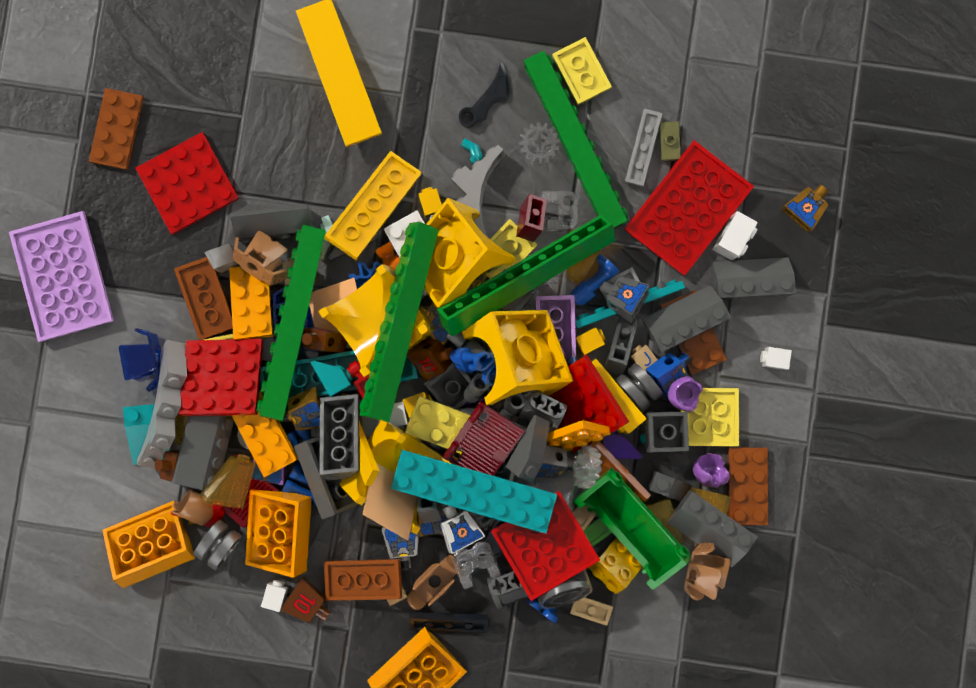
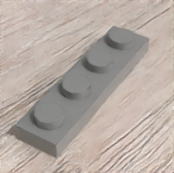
[624,109,662,187]

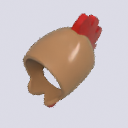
[171,489,225,528]

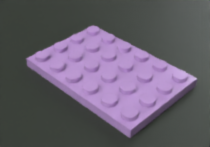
[9,211,114,342]

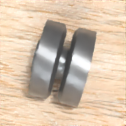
[615,363,663,412]
[193,520,242,571]

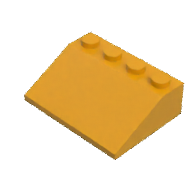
[245,490,312,578]
[102,501,195,588]
[367,627,467,688]

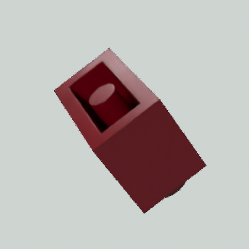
[516,194,547,242]

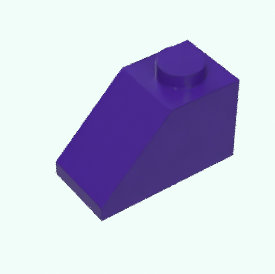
[602,431,642,459]

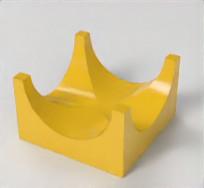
[400,198,517,308]
[318,264,437,377]
[462,310,573,405]
[339,421,451,535]

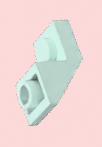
[320,215,333,261]

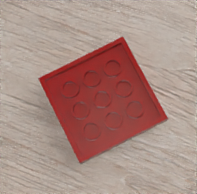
[136,132,239,235]
[178,339,264,416]
[537,355,629,454]
[491,491,600,601]

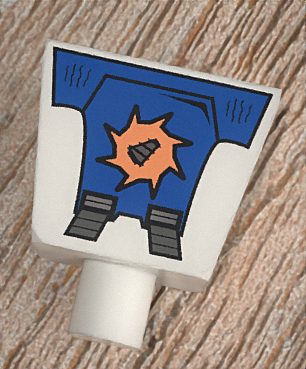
[440,506,485,554]

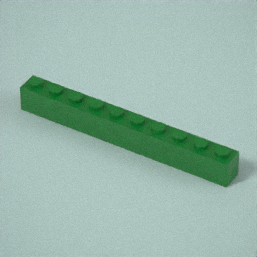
[523,51,628,229]
[437,214,615,337]
[359,222,439,422]
[256,225,326,422]

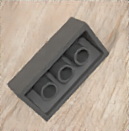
[230,205,314,244]
[712,257,796,300]
[641,285,731,353]
[319,394,359,480]
[172,416,234,493]
[294,436,360,519]
[667,490,758,567]

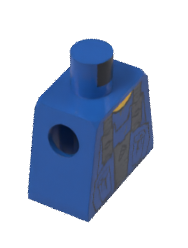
[646,353,691,400]

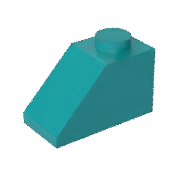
[311,361,353,397]

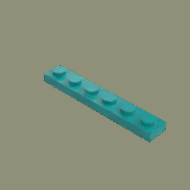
[575,279,685,330]

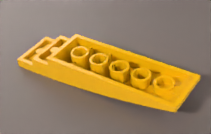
[296,0,382,147]

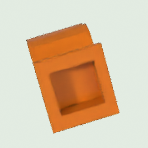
[375,242,400,270]

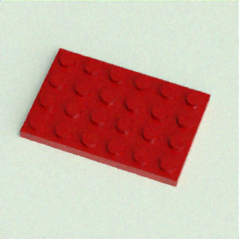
[624,140,754,277]

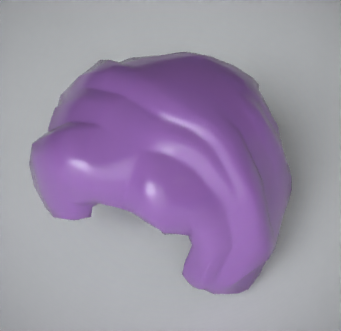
[668,376,703,413]
[693,453,730,488]

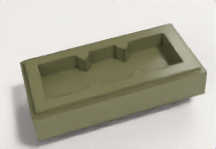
[659,121,681,161]

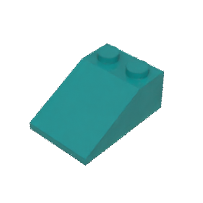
[123,404,171,465]

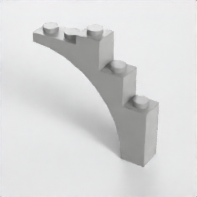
[451,145,505,272]
[137,340,187,469]

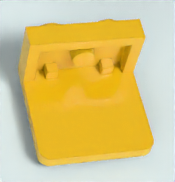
[588,537,643,594]

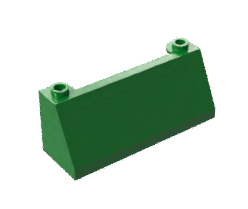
[574,468,691,590]

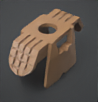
[232,231,288,285]
[684,543,731,601]
[407,555,462,610]

